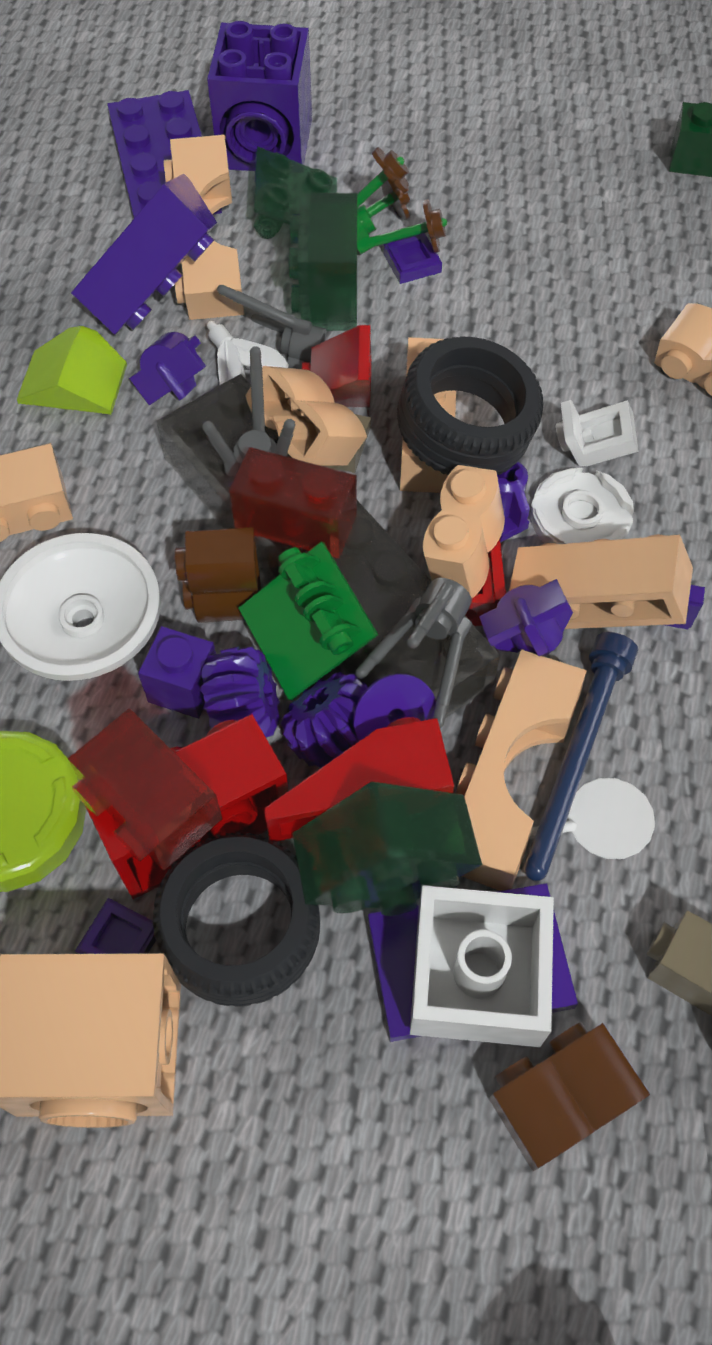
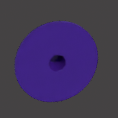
[353,674,436,741]

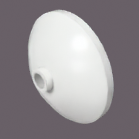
[0,533,161,681]

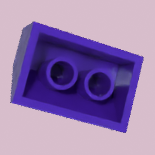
[71,174,217,335]

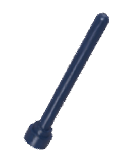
[524,632,638,881]

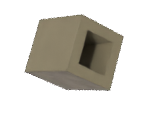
[646,910,712,1016]

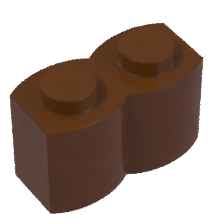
[175,528,261,623]
[489,1022,650,1171]

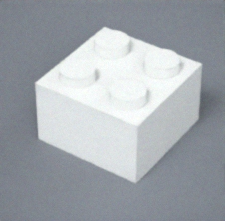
[410,885,554,1047]

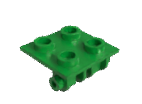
[239,542,378,700]

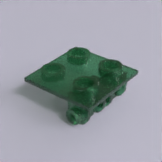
[253,147,337,239]

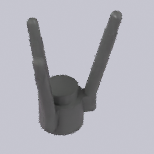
[217,285,326,370]
[203,346,296,488]
[356,577,472,728]

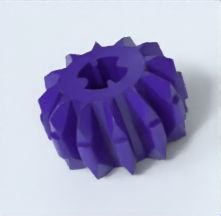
[200,646,280,737]
[281,672,368,769]

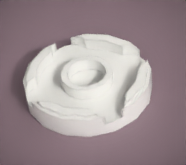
[531,468,634,544]

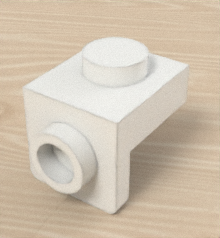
[556,400,639,466]

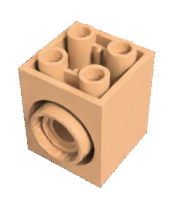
[0,953,181,1128]

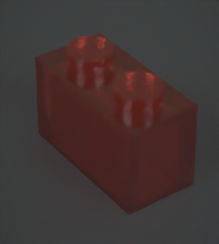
[229,447,357,559]
[68,708,223,871]

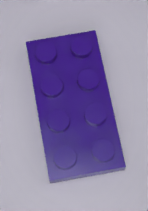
[107,90,222,218]

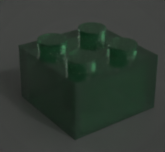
[289,193,357,331]
[292,781,482,916]

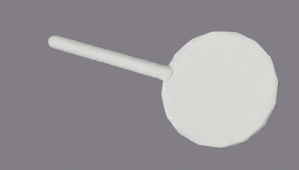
[530,778,655,859]

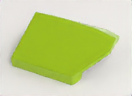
[17,326,127,415]

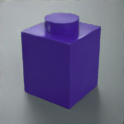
[138,626,216,719]

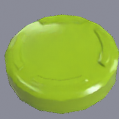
[0,731,86,892]

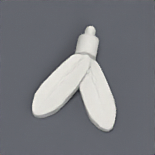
[207,321,289,409]

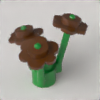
[330,147,447,254]

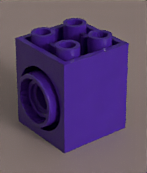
[207,21,312,175]

